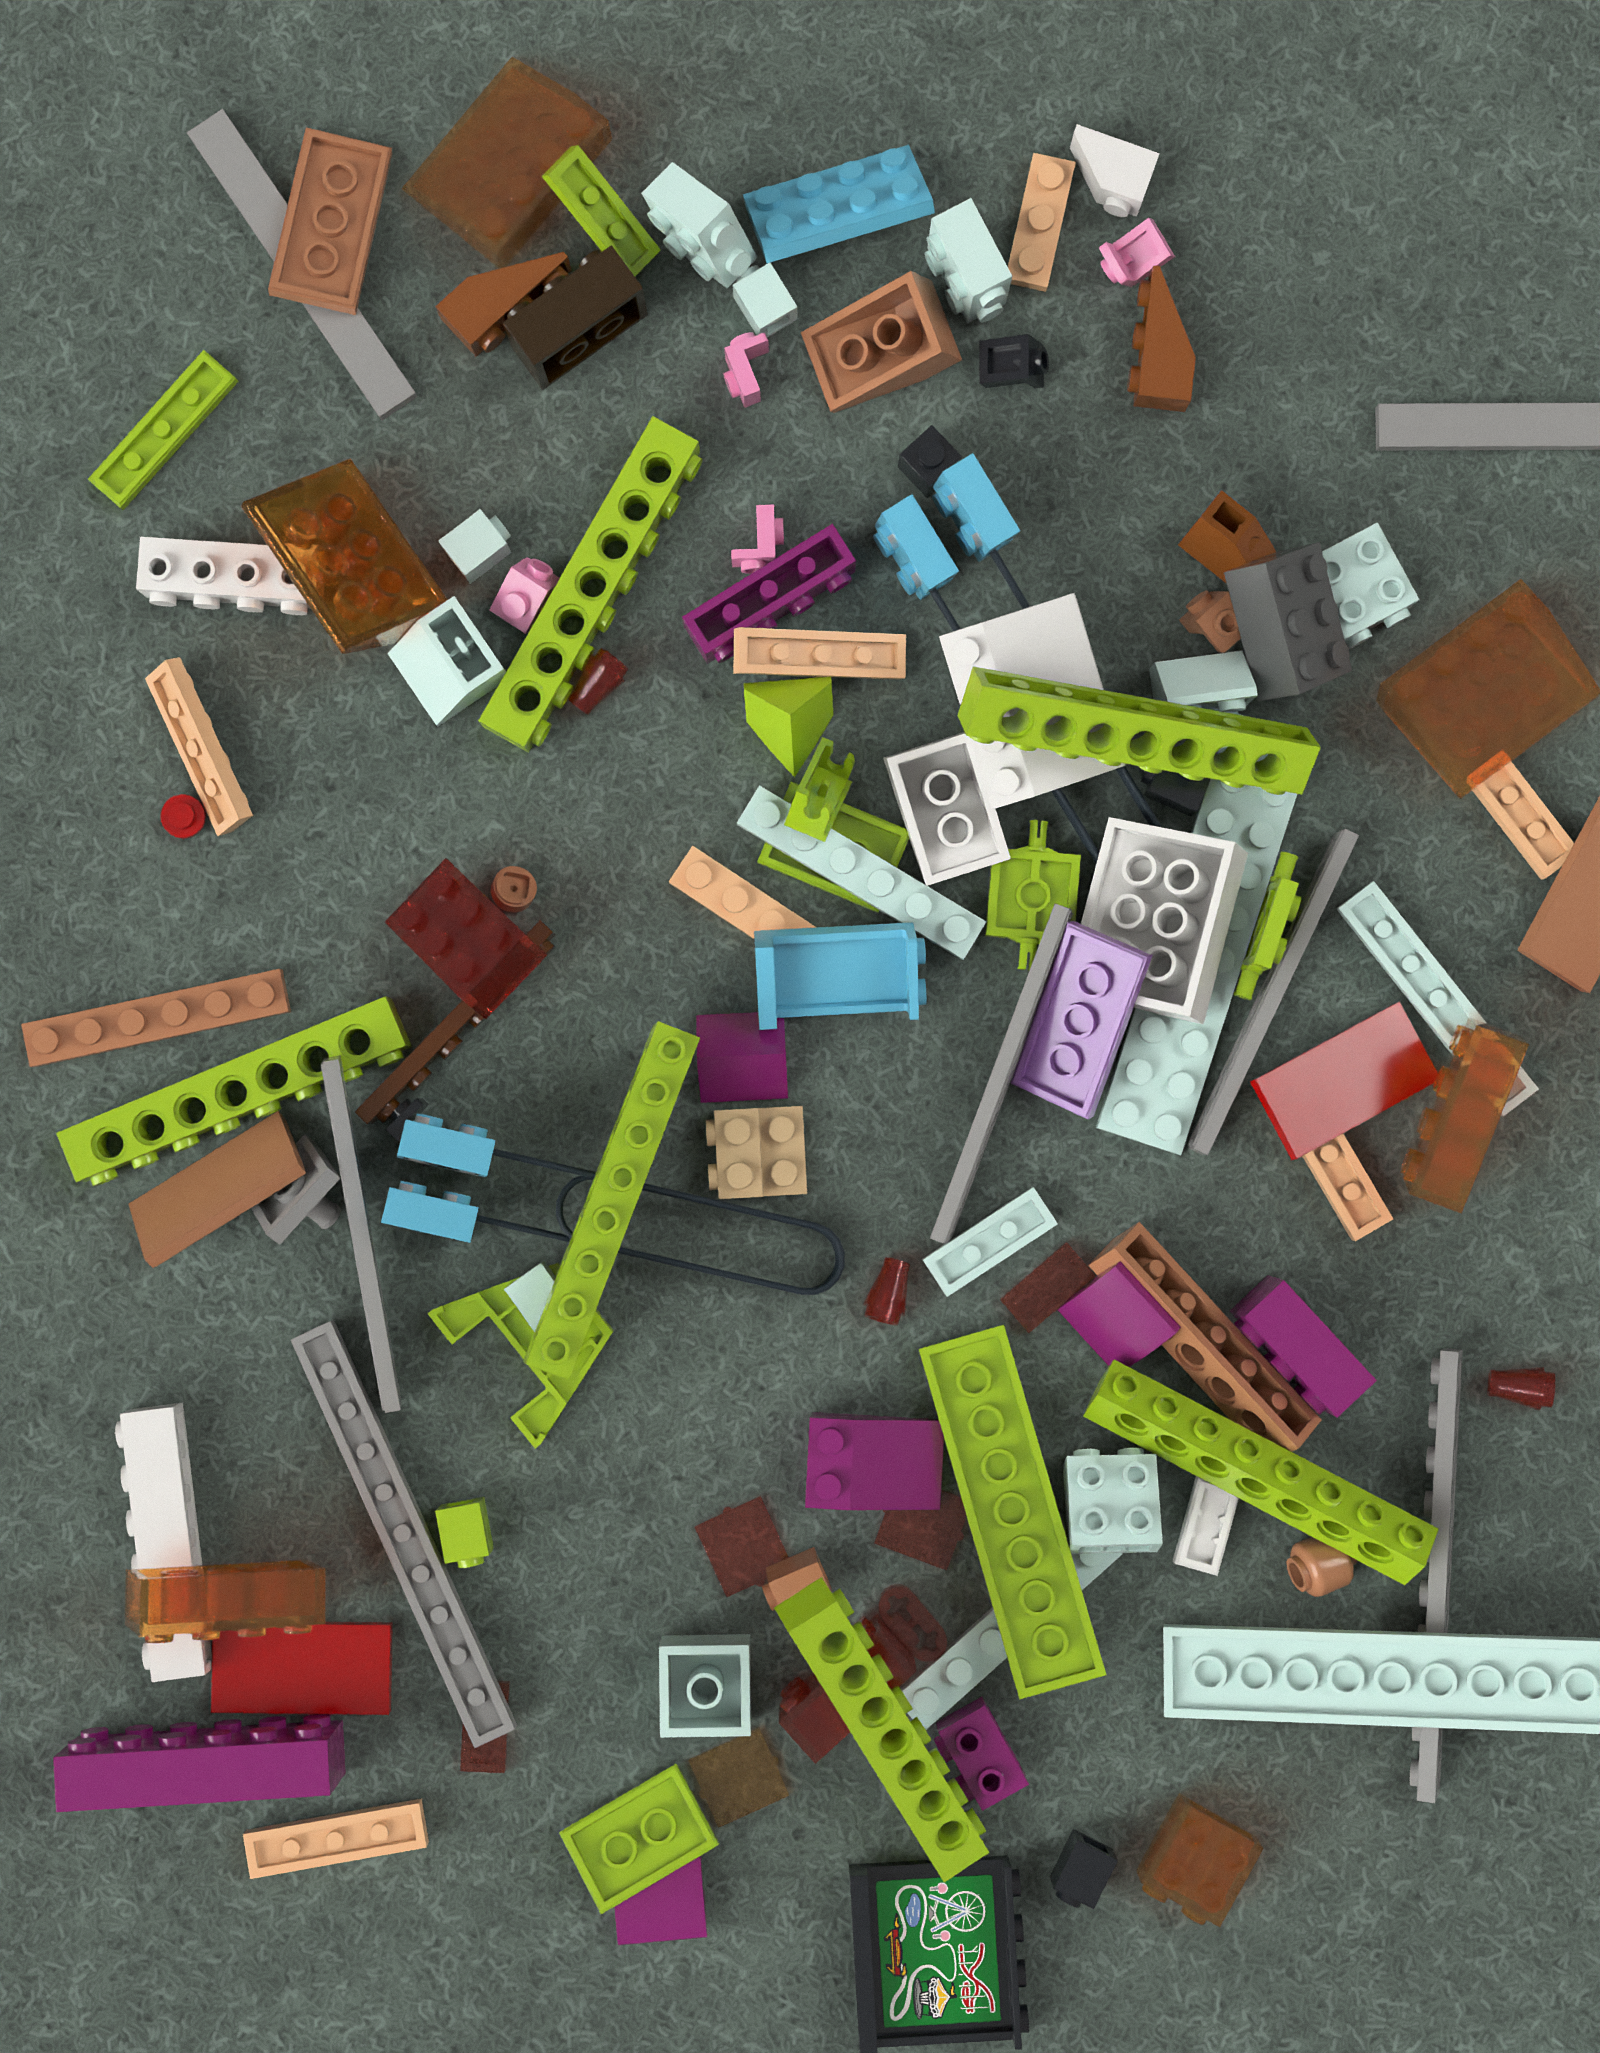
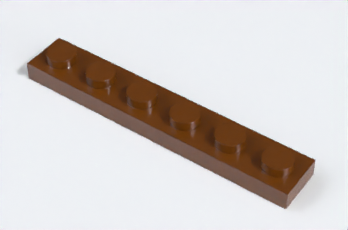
[355,920,556,1124]

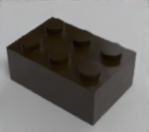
[503,245,648,390]

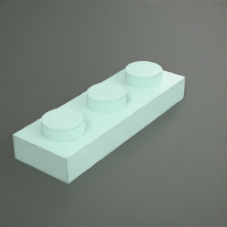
[922,1187,1058,1297]

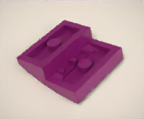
[1057,1261,1181,1367]
[614,1856,708,1945]

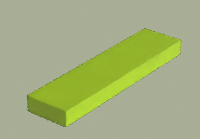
[88,350,239,510]

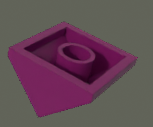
[696,1012,788,1103]

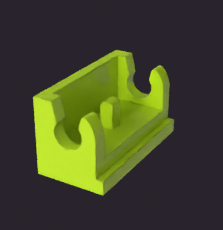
[784,737,855,842]

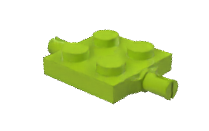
[985,820,1081,971]
[1233,851,1301,1000]

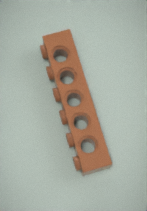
[1088,1222,1321,1452]

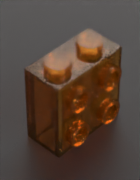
[1136,1793,1264,1927]

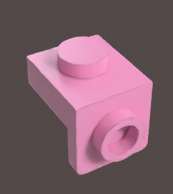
[1099,218,1175,287]
[723,332,769,408]
[731,505,784,574]
[489,558,560,634]

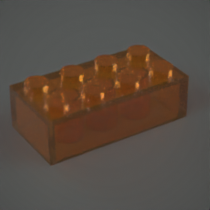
[1400,1017,1529,1214]
[125,1560,326,1643]

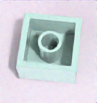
[659,1634,752,1738]

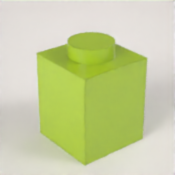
[435,1497,494,1568]

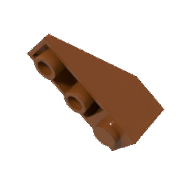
[435,252,572,357]
[1127,265,1196,412]
[1178,490,1276,584]

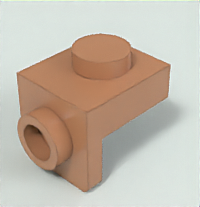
[1179,590,1241,653]

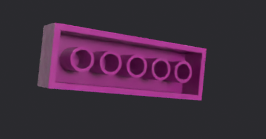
[53,1714,346,1812]

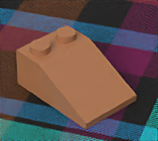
[801,271,962,413]

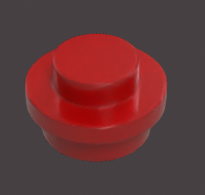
[161,794,206,839]

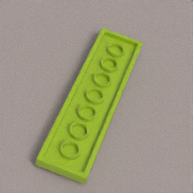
[919,1325,1106,1700]

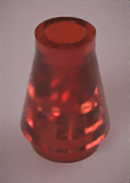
[568,647,629,715]
[863,1257,910,1326]
[1487,1367,1555,1411]

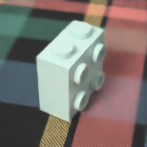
[641,162,758,288]
[925,198,1012,323]
[1322,522,1420,649]
[1063,1448,1163,1554]

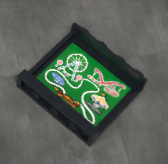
[849,1855,1029,2053]

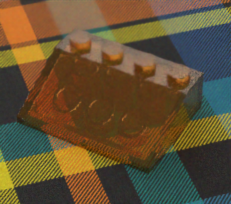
[402,57,612,269]
[241,458,447,654]
[1376,579,1600,799]

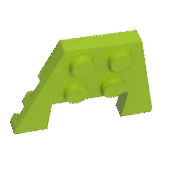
[427,1262,614,1449]

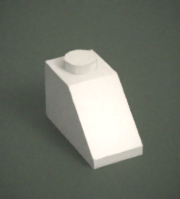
[1070,124,1160,217]

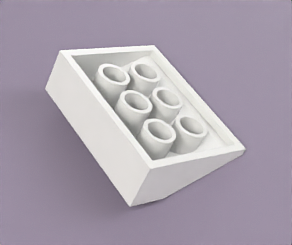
[939,593,1126,809]
[1081,817,1248,1025]

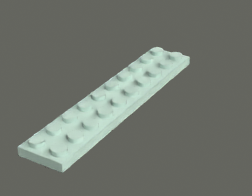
[1096,714,1297,1155]
[1163,1624,1600,1734]

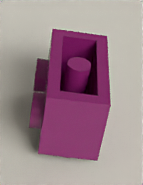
[934,1696,1029,1811]

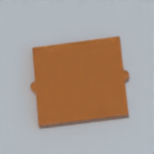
[688,1727,789,1828]

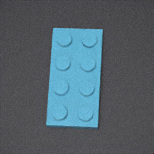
[743,145,935,263]

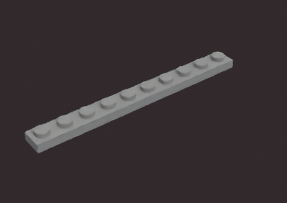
[291,1320,518,1748]
[1410,1348,1463,1803]

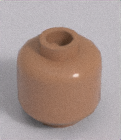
[1286,1536,1357,1597]

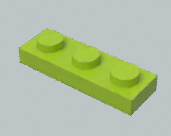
[542,145,661,276]

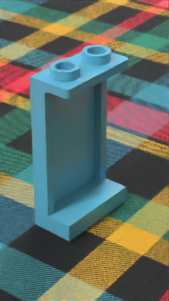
[754,922,927,1030]

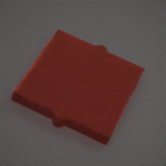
[874,1490,967,1571]
[695,1496,789,1597]

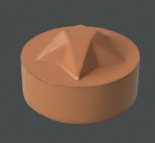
[491,866,537,912]

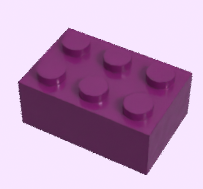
[1230,1275,1377,1418]

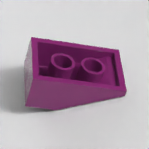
[805,1412,944,1510]

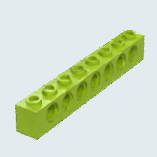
[478,416,703,753]
[957,666,1321,795]
[56,996,412,1187]
[523,1021,700,1380]
[1083,1359,1439,1585]
[774,1577,989,1882]

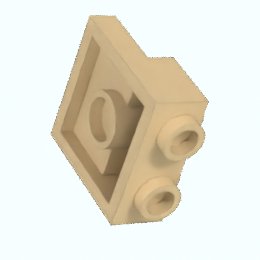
[706,1106,807,1199]

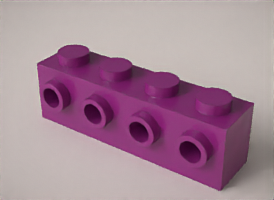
[682,523,856,664]

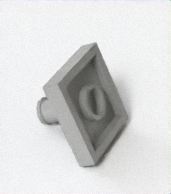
[251,1134,341,1245]

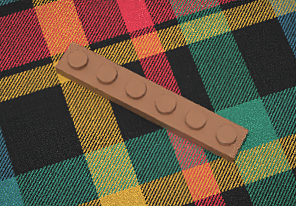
[21,969,291,1067]

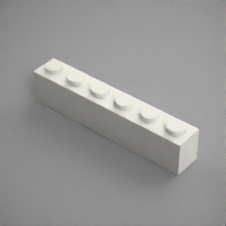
[115,1402,212,1682]

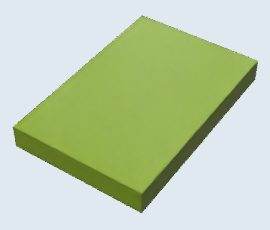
[757,782,909,913]
[559,1764,720,1914]

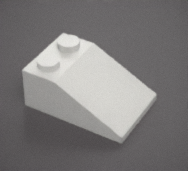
[884,732,1011,886]

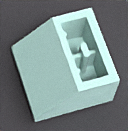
[388,596,506,727]
[1149,651,1257,715]

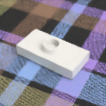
[1173,1476,1239,1576]

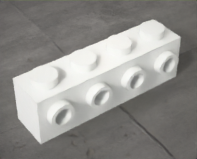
[136,537,324,615]

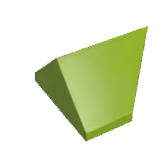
[743,677,833,777]

